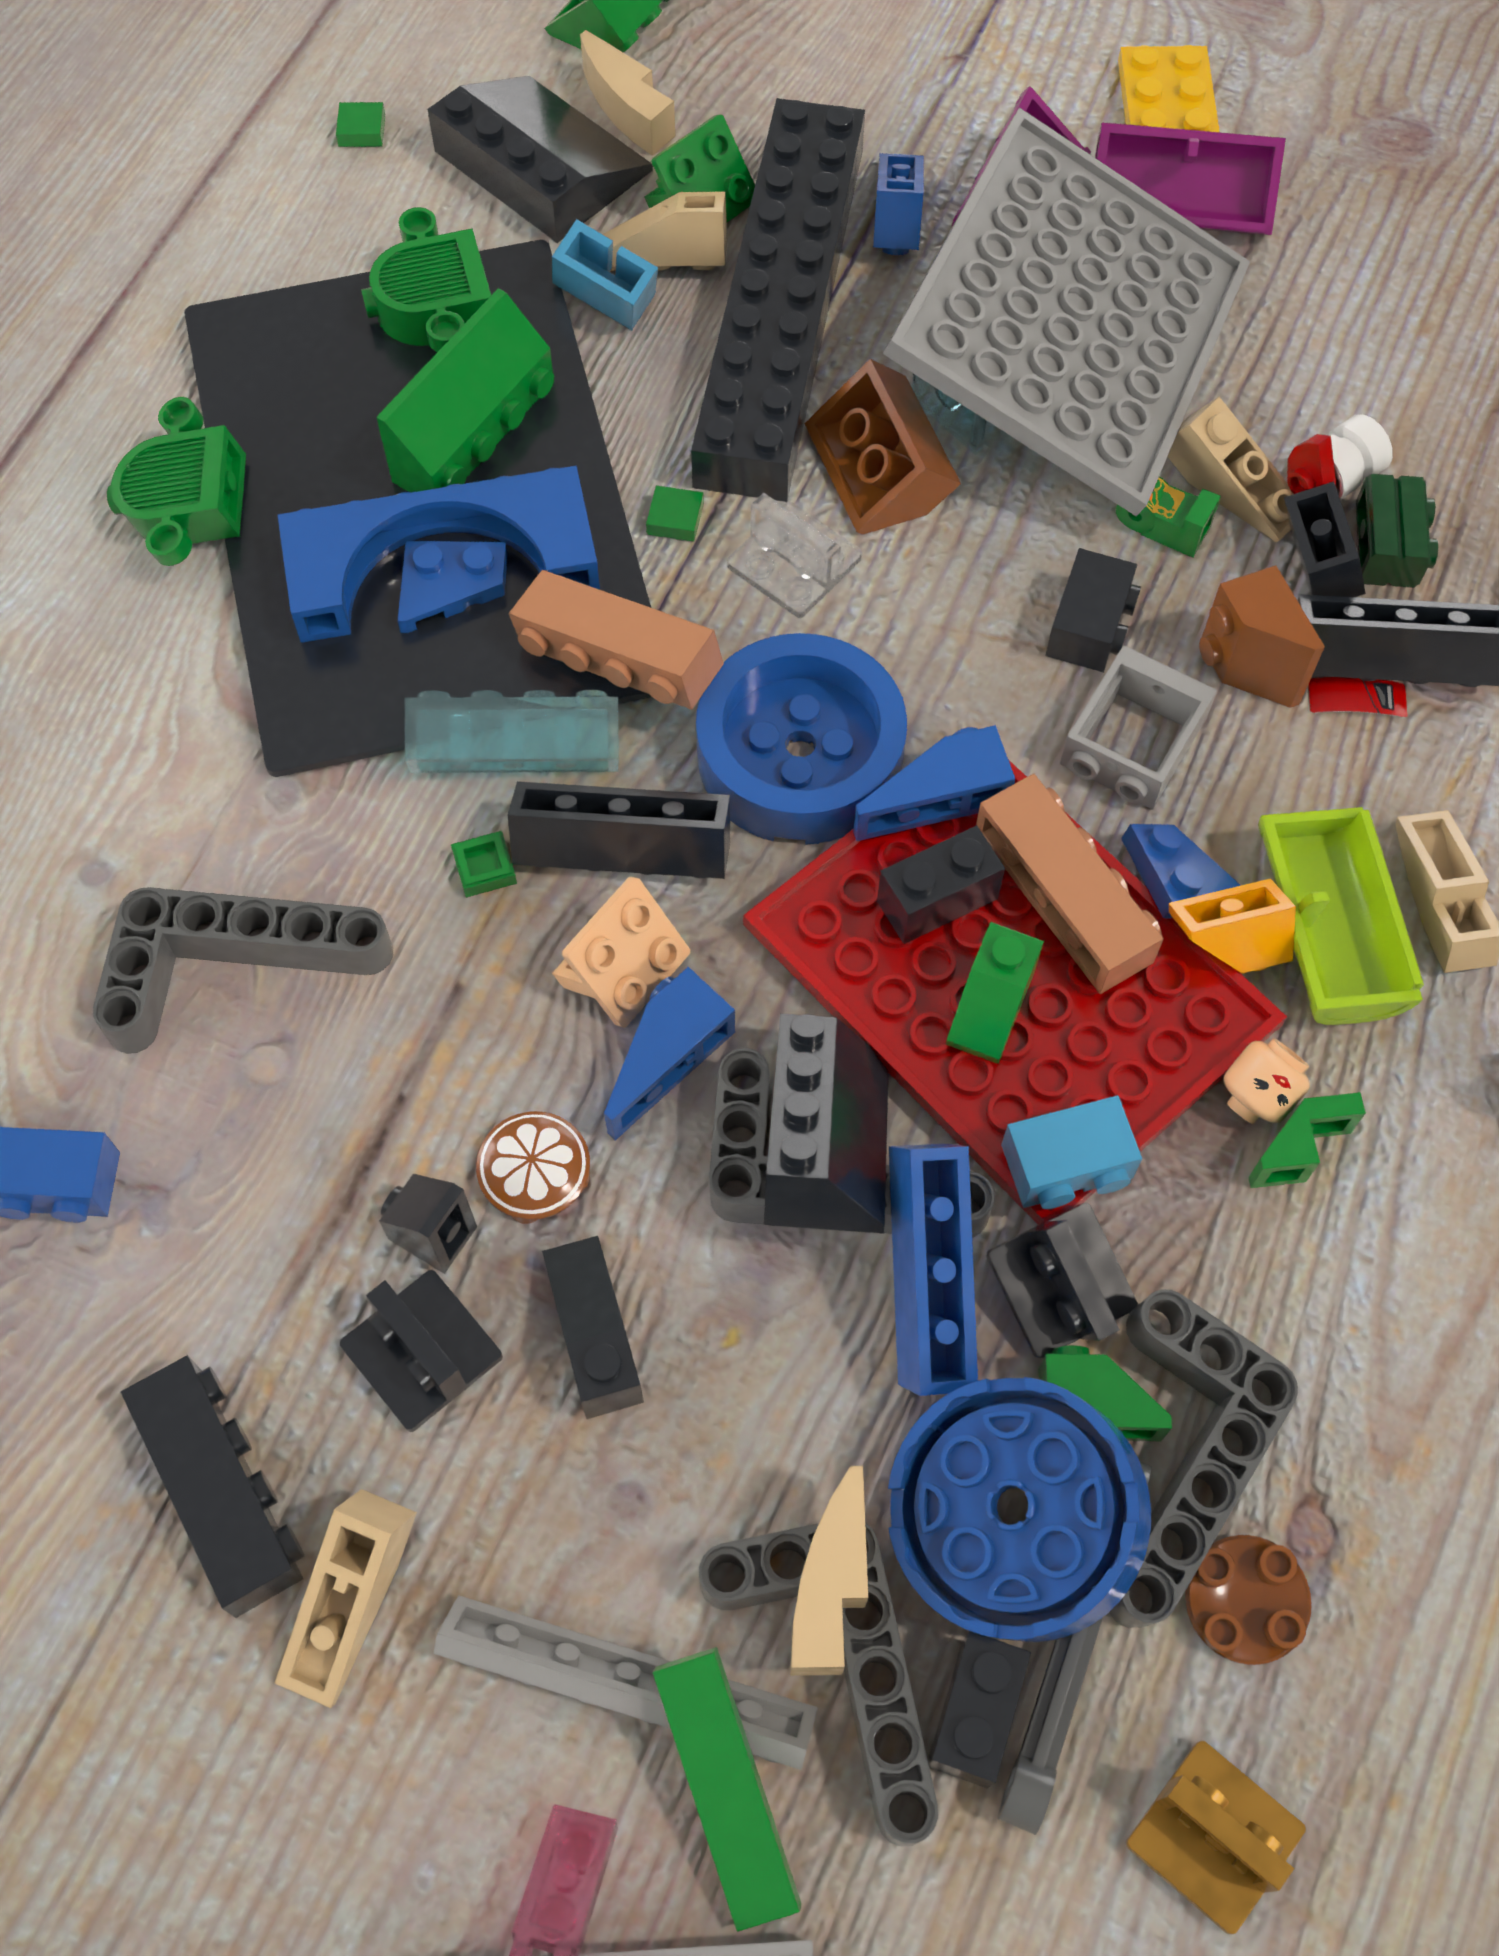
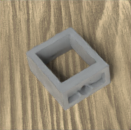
[1060,645,1217,810]

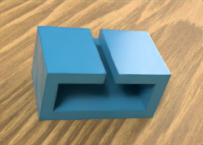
[552,219,658,330]
[1001,1095,1143,1209]

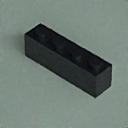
[1298,594,1499,687]
[507,781,730,879]
[120,1355,304,1618]

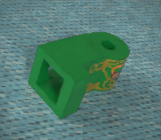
[1116,476,1221,558]

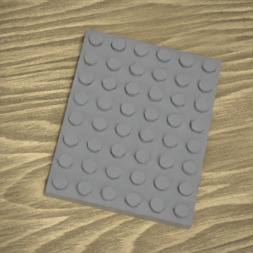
[882,108,1250,516]

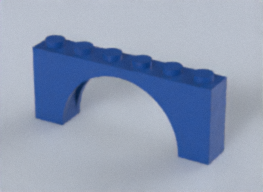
[277,465,600,643]

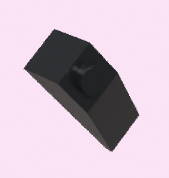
[542,1235,644,1420]

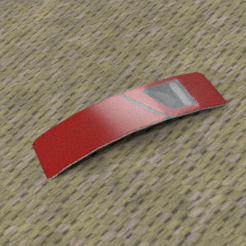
[1309,677,1408,718]

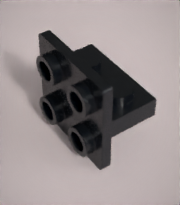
[986,1203,1138,1358]
[340,1270,503,1432]

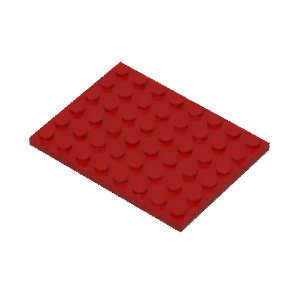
[743,759,1287,1225]

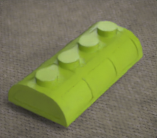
[1258,807,1424,1025]

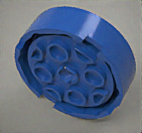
[696,633,907,845]
[888,1377,1151,1642]

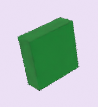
[336,102,386,147]
[646,485,704,542]
[451,831,517,898]

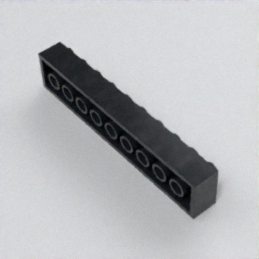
[691,98,865,502]

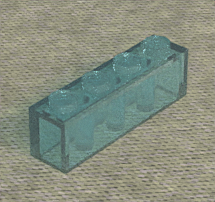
[405,690,619,773]

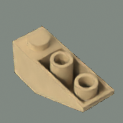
[603,192,727,272]
[1167,396,1293,542]

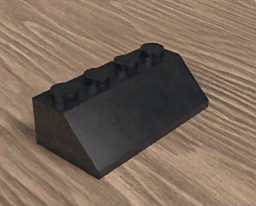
[764,1013,889,1234]

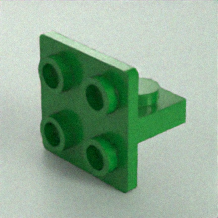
[644,114,755,223]

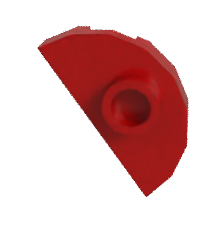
[1287,434,1337,494]

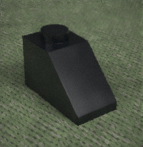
[379,1174,477,1274]

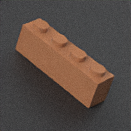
[509,570,724,710]
[976,773,1164,994]

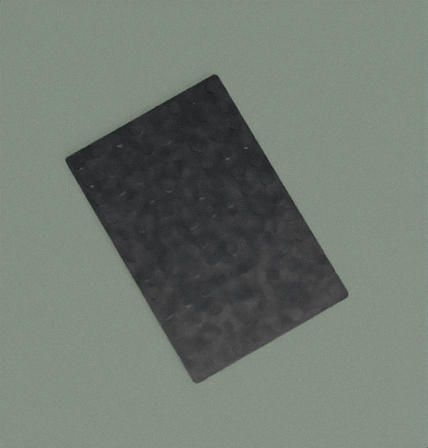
[184,240,652,777]

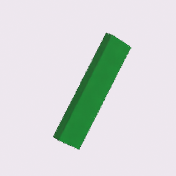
[652,1647,802,1932]

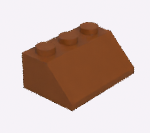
[804,359,961,535]

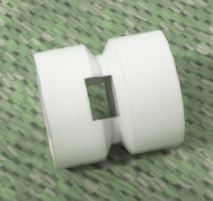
[1328,414,1393,500]

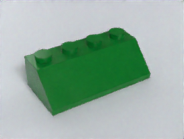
[544,0,669,52]
[376,288,554,493]

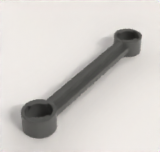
[998,1462,1152,1835]

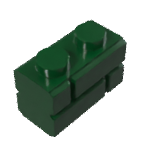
[1356,474,1438,588]

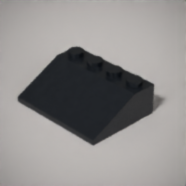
[427,76,653,243]

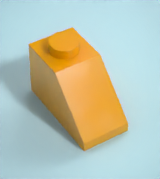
[1169,878,1296,973]

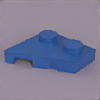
[398,541,508,633]
[1121,824,1241,918]

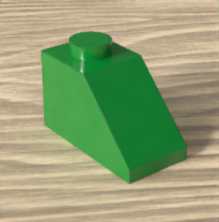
[946,922,1044,1064]
[1038,1345,1172,1442]

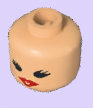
[1224,1038,1310,1124]

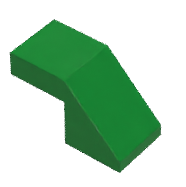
[1248,1092,1366,1188]

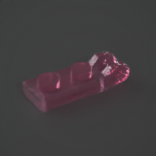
[509,1804,618,1956]

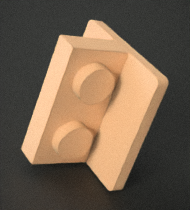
[552,877,690,1028]

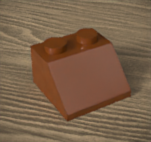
[1199,565,1325,708]

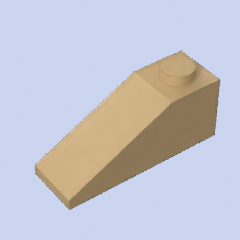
[275,1489,417,1708]

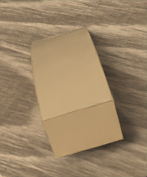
[580,30,676,156]
[1396,810,1499,973]
[790,1466,868,1676]

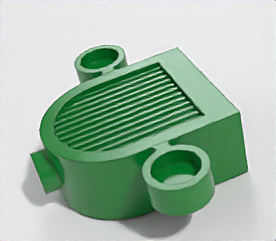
[361,207,491,352]
[107,397,246,566]

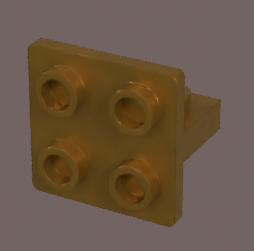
[1126,1741,1306,1934]

